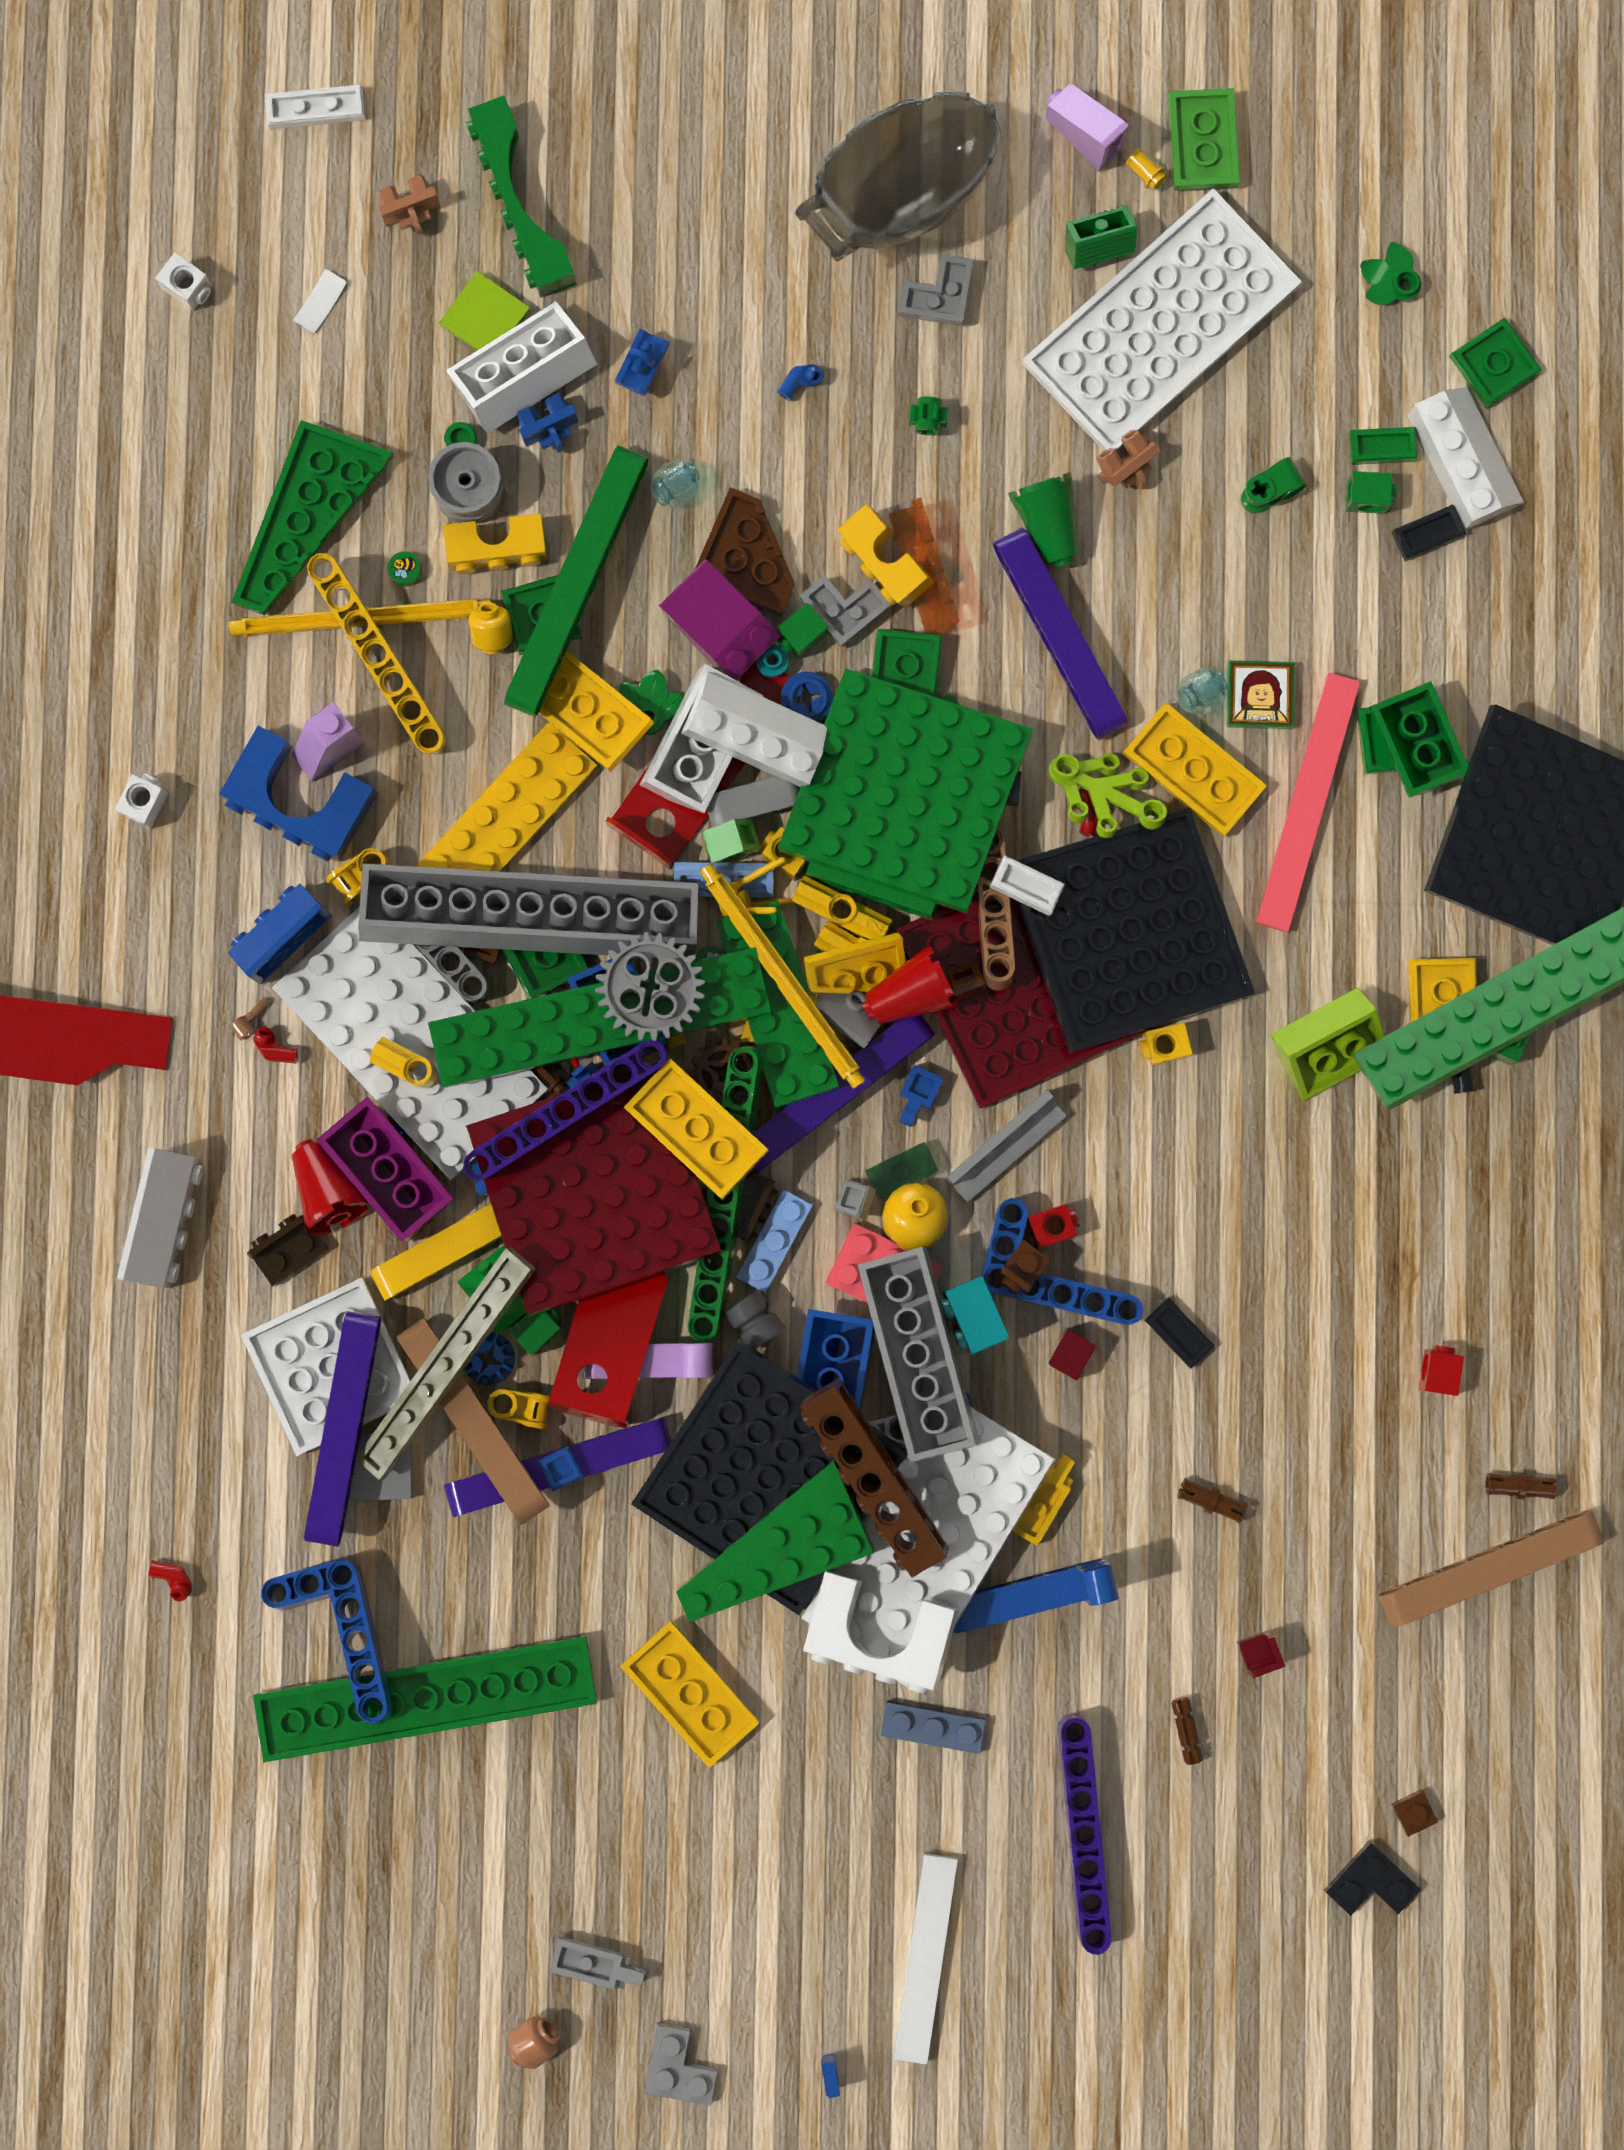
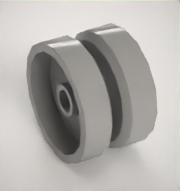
[428,442,505,523]

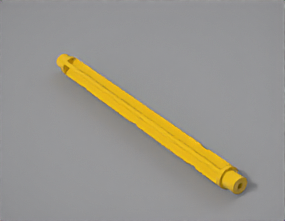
[229,598,492,637]
[700,864,866,1089]

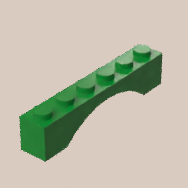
[466,95,577,298]

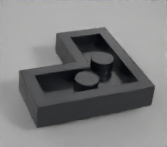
[1324,1841,1421,1916]

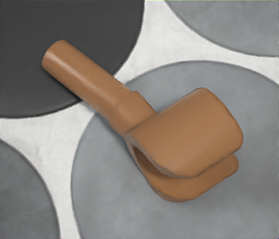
[233,997,270,1041]

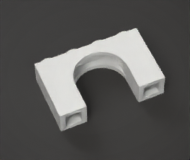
[803,1570,959,1694]

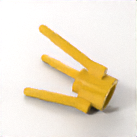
[719,857,793,918]

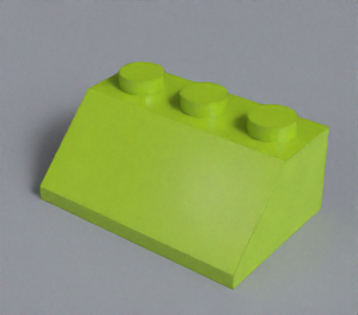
[1271,988,1385,1101]

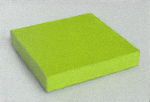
[439,271,530,351]

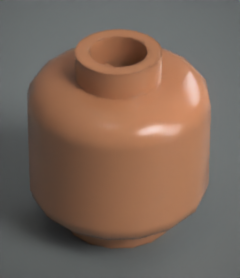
[508,2016,560,2069]

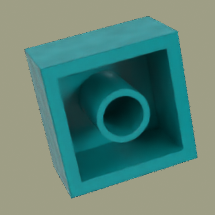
[941,1276,1009,1354]

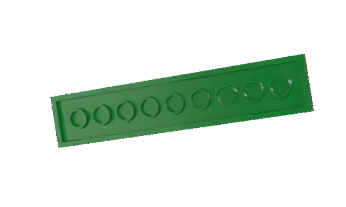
[1353,907,1624,1111]
[428,947,771,1089]
[253,1635,597,1763]

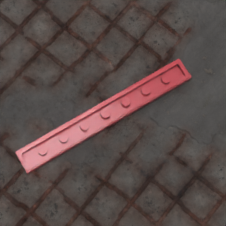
[1255,672,1360,933]

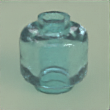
[650,459,700,508]
[1177,667,1227,716]

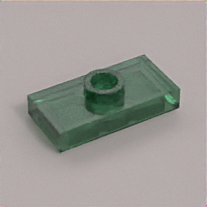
[865,1142,939,1201]

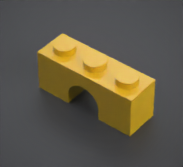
[837,503,934,608]
[443,513,548,574]

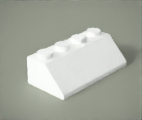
[446,301,597,434]
[1407,387,1524,531]
[640,664,763,813]
[681,672,827,787]
[117,1147,203,1288]

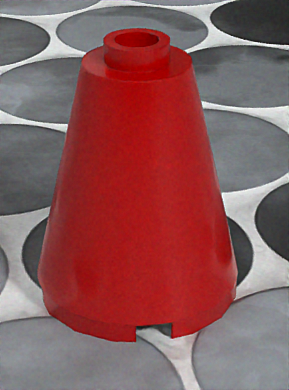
[862,945,959,1024]
[292,1139,369,1236]

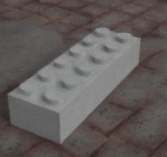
[858,1247,980,1463]

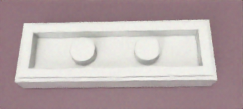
[265,84,366,129]

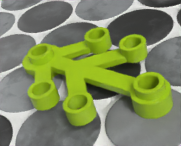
[1048,753,1167,838]

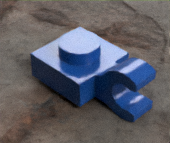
[566,1061,599,1092]
[898,1065,944,1127]

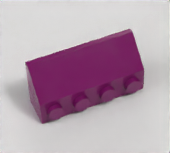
[316,1096,454,1243]

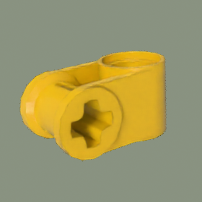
[326,848,391,907]
[488,1388,550,1430]

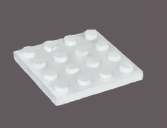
[241,1277,411,1456]

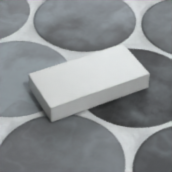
[990,856,1065,916]

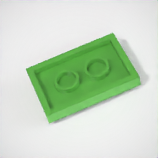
[1168,88,1240,191]

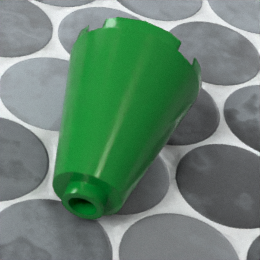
[1008,472,1079,568]

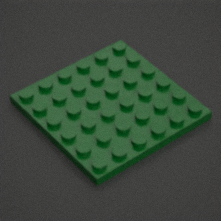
[778,668,1033,913]

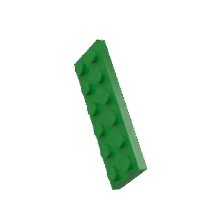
[716,900,840,1109]

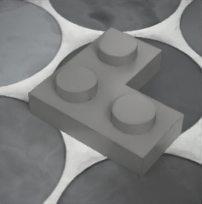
[898,254,973,326]
[799,575,891,648]
[644,2022,717,2106]

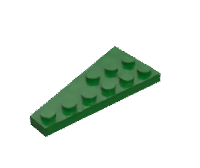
[232,420,394,616]
[676,1459,875,1623]

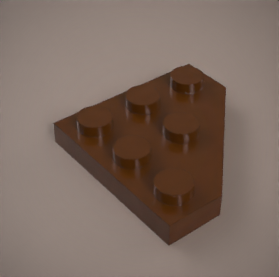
[695,487,795,617]

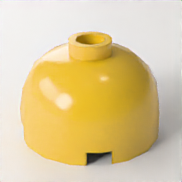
[882,1182,949,1250]

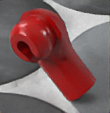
[1078,789,1098,837]
[253,1027,298,1064]
[148,1560,192,1602]

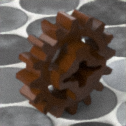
[689,1037,754,1103]

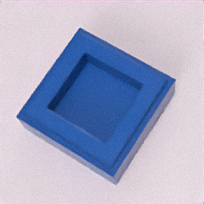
[538,1445,584,1491]
[821,2054,840,2098]

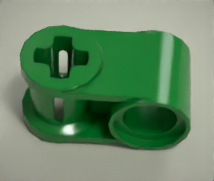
[1241,457,1307,513]

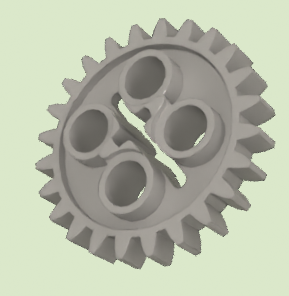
[595,932,705,1042]

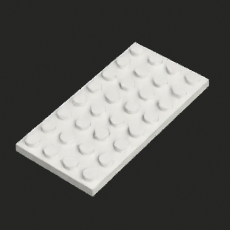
[1022,188,1302,451]
[272,906,548,1181]
[801,1406,1055,1687]

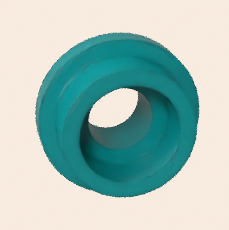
[756,644,789,678]

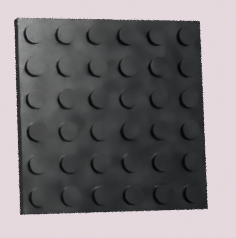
[1424,704,1624,945]
[1016,807,1255,1054]
[631,1339,908,1615]

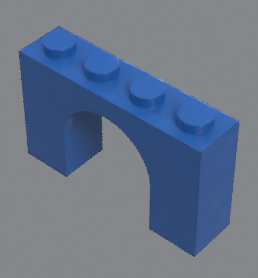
[219,725,378,862]

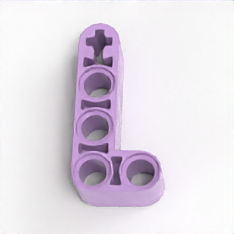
[583,1343,714,1379]

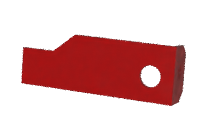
[605,660,790,869]
[0,995,172,1086]
[548,1272,668,1428]

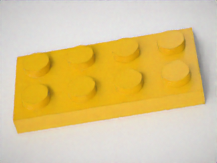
[539,651,654,773]
[1122,702,1267,838]
[624,1058,769,1200]
[620,1620,760,1768]

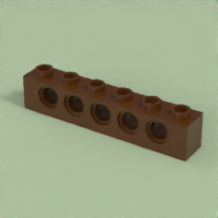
[800,1378,949,1578]

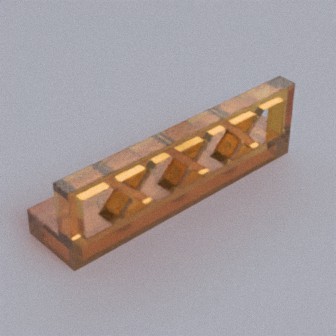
[889,498,960,635]

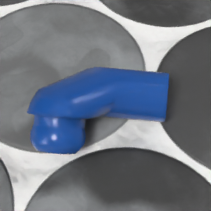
[777,364,824,401]

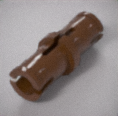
[1485,1473,1557,1500]
[1177,1478,1247,1523]

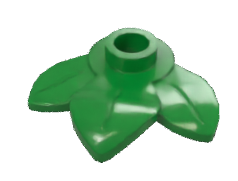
[1360,242,1422,305]
[619,669,684,735]

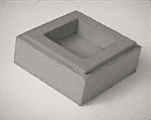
[834,1179,876,1221]

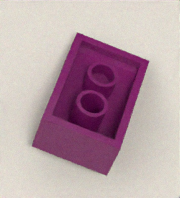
[659,560,780,680]

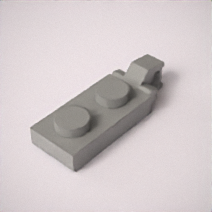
[549,1936,646,1990]

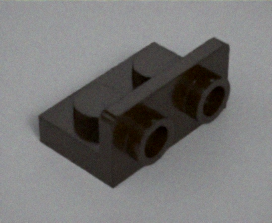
[713,1171,779,1243]
[247,1214,329,1286]

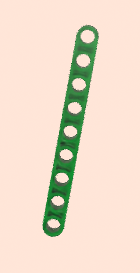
[504,445,649,717]
[688,1046,764,1342]

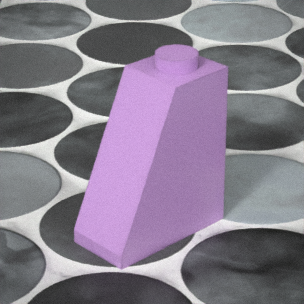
[1045,84,1129,172]
[292,702,365,781]

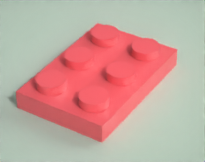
[825,1223,944,1304]

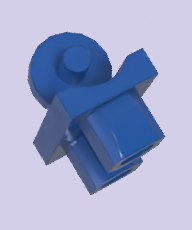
[615,328,670,397]
[517,393,579,453]

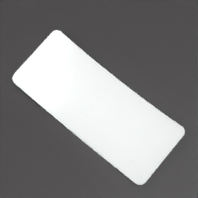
[293,269,346,333]

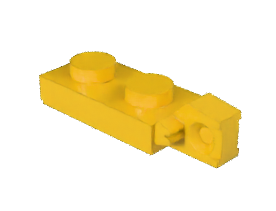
[1012,1453,1075,1546]

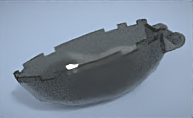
[795,92,1002,261]

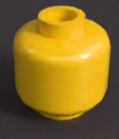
[468,603,513,654]

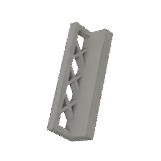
[945,1089,1067,1203]

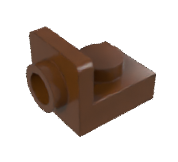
[999,1240,1050,1294]

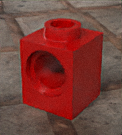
[1027,1204,1080,1249]
[1418,1345,1464,1396]

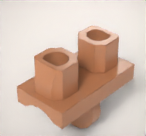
[378,175,441,235]
[1096,430,1161,489]

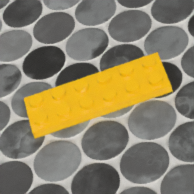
[415,722,598,872]

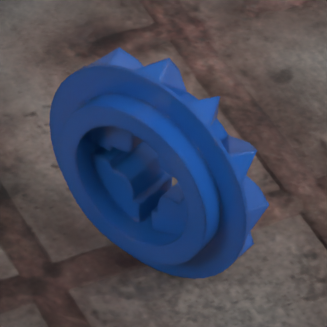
[781,672,833,722]
[464,1332,515,1385]

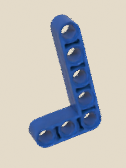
[981,1198,1143,1325]
[261,1559,393,1724]
[953,1559,1120,1633]

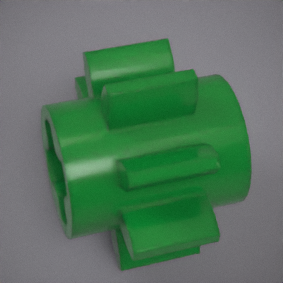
[909,396,948,436]

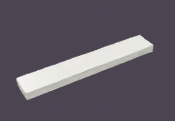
[893,1853,958,2065]

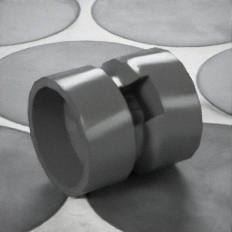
[724,1289,786,1349]

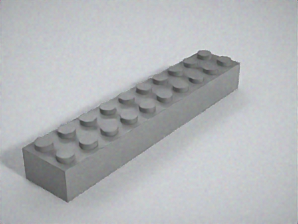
[358,864,698,957]

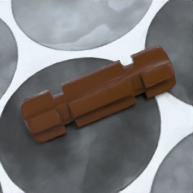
[1171,1697,1203,1765]

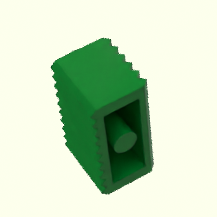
[1065,205,1138,269]

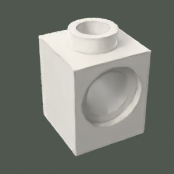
[155,252,212,311]
[115,774,168,829]

